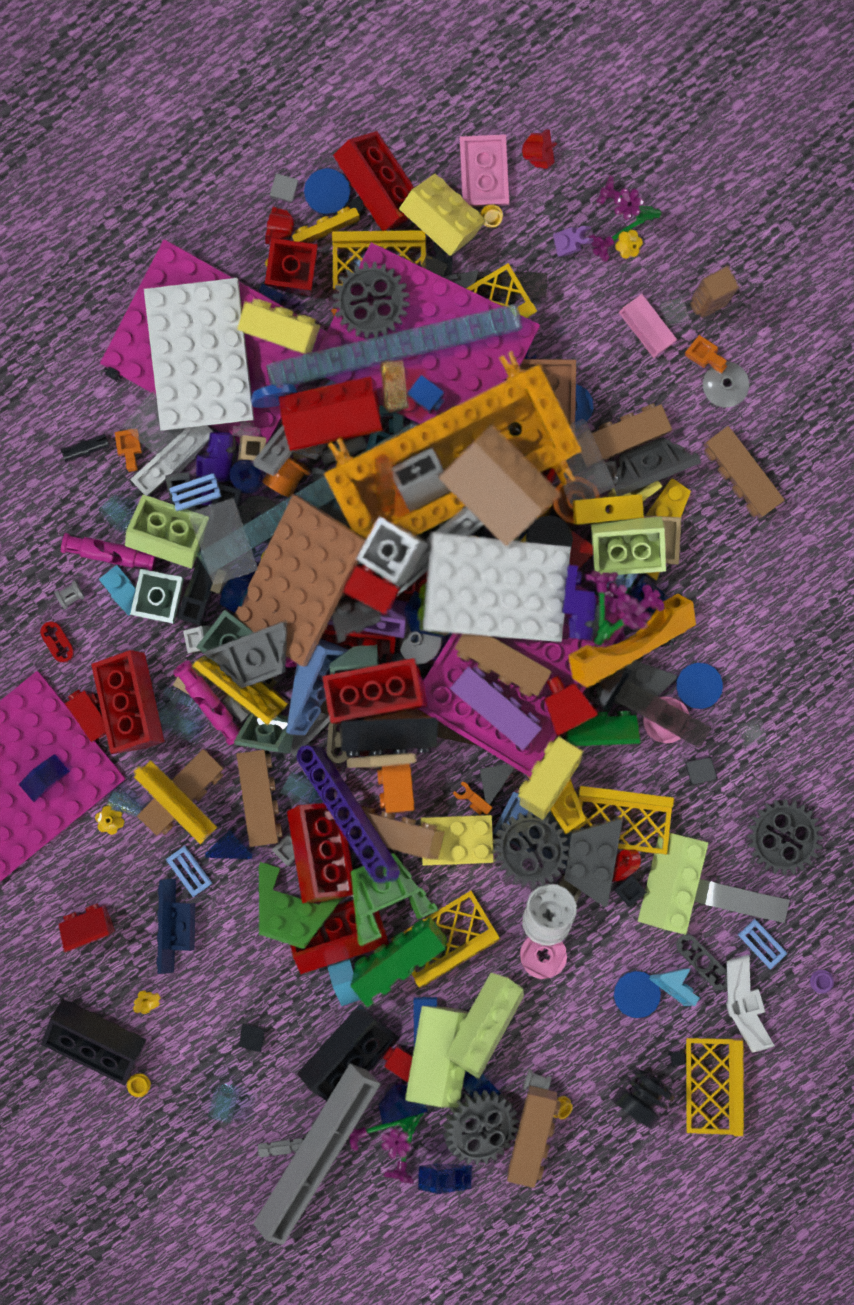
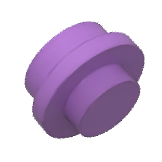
[810,970,834,993]

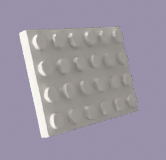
[144,278,254,431]
[423,533,571,642]

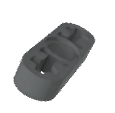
[676,934,727,990]

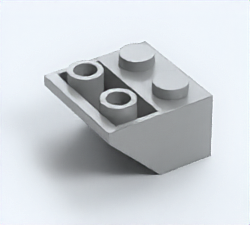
[389,448,450,512]

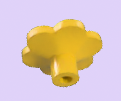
[615,230,643,259]
[95,806,124,835]
[133,990,161,1014]

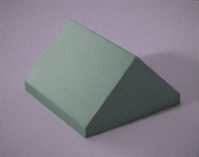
[130,569,184,624]
[234,713,294,754]

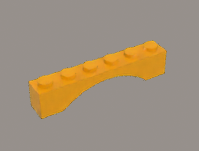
[569,594,696,688]

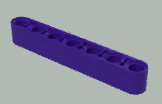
[297,745,400,883]

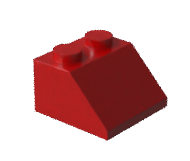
[265,238,318,296]
[58,903,115,952]

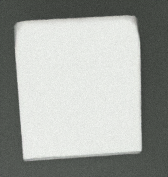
[183,626,211,653]

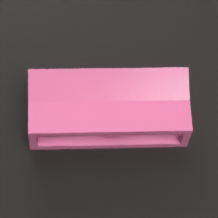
[619,294,677,358]

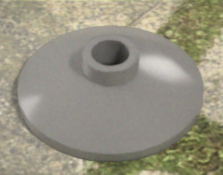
[703,362,749,408]
[399,618,442,664]

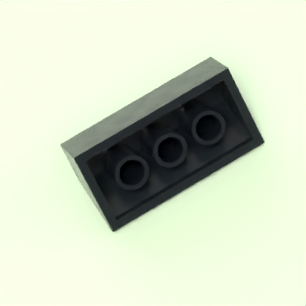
[339,717,438,757]
[41,998,147,1086]
[297,1004,400,1101]

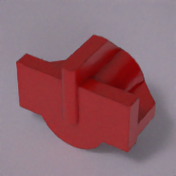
[522,129,557,169]
[265,206,295,245]

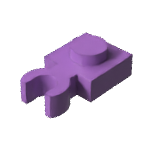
[553,226,594,257]

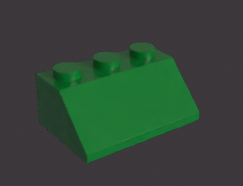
[566,711,640,746]

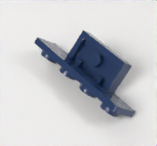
[156,879,195,974]

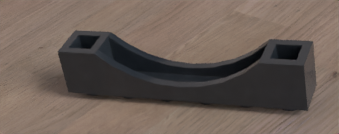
[177,484,243,626]

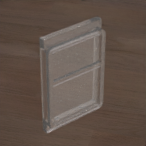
[122,391,209,474]
[563,419,615,506]
[188,498,258,585]

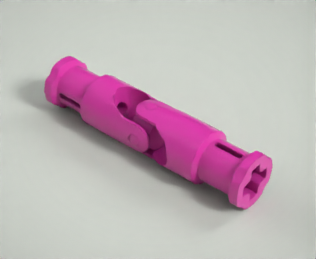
[61,533,157,571]
[173,660,241,745]

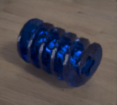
[230,460,263,494]

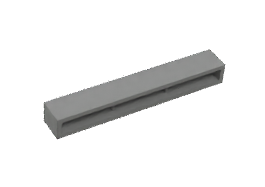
[253,1064,380,1245]

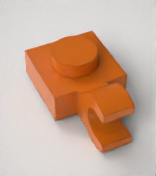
[685,335,727,374]
[114,428,142,472]
[453,782,493,815]

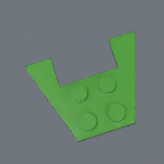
[351,853,438,946]
[258,862,344,949]

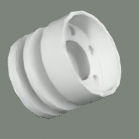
[523,884,576,946]

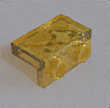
[380,361,409,413]

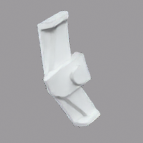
[726,955,775,1053]

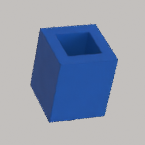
[407,375,445,414]

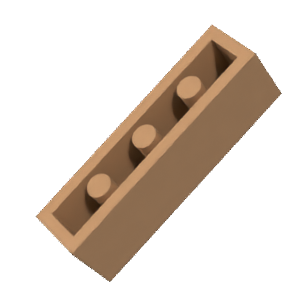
[690,266,739,318]
[577,403,672,469]
[704,425,784,519]
[454,633,552,697]
[137,749,225,836]
[236,750,283,847]
[358,806,444,860]
[507,1085,561,1188]

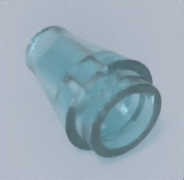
[106,788,143,818]

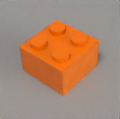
[377,763,414,813]

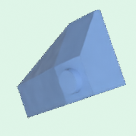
[286,639,349,735]

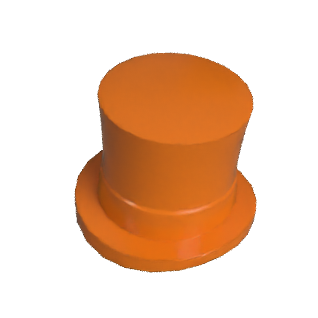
[262,457,312,498]

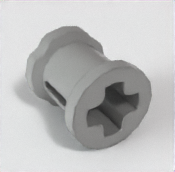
[54,580,85,610]
[522,1069,552,1090]

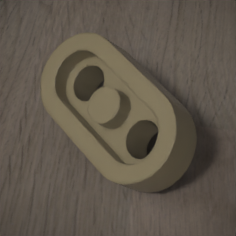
[327,723,349,763]

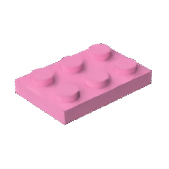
[460,135,509,207]

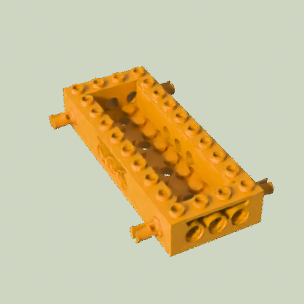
[324,351,582,540]

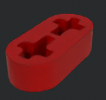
[40,621,75,663]
[612,849,641,882]

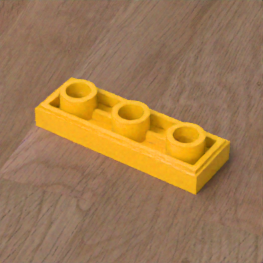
[292,207,360,243]
[572,494,644,524]

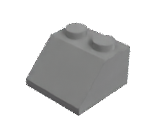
[357,517,428,585]

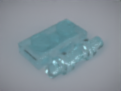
[157,686,205,742]

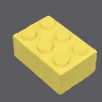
[399,174,486,256]
[237,299,321,353]
[518,737,583,820]
[421,815,494,865]

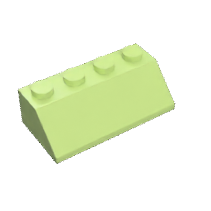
[638,830,708,935]
[445,973,524,1078]
[405,1006,469,1108]

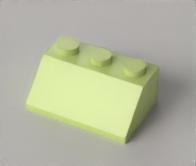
[591,517,666,575]

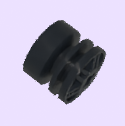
[612,1067,675,1130]

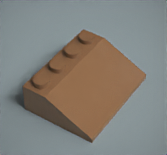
[438,425,560,547]

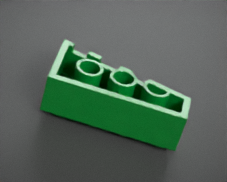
[350,917,447,1008]

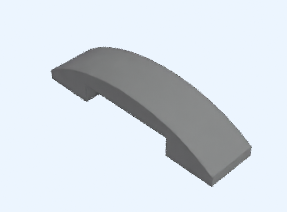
[694,879,790,923]

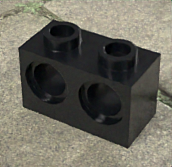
[582,666,632,711]

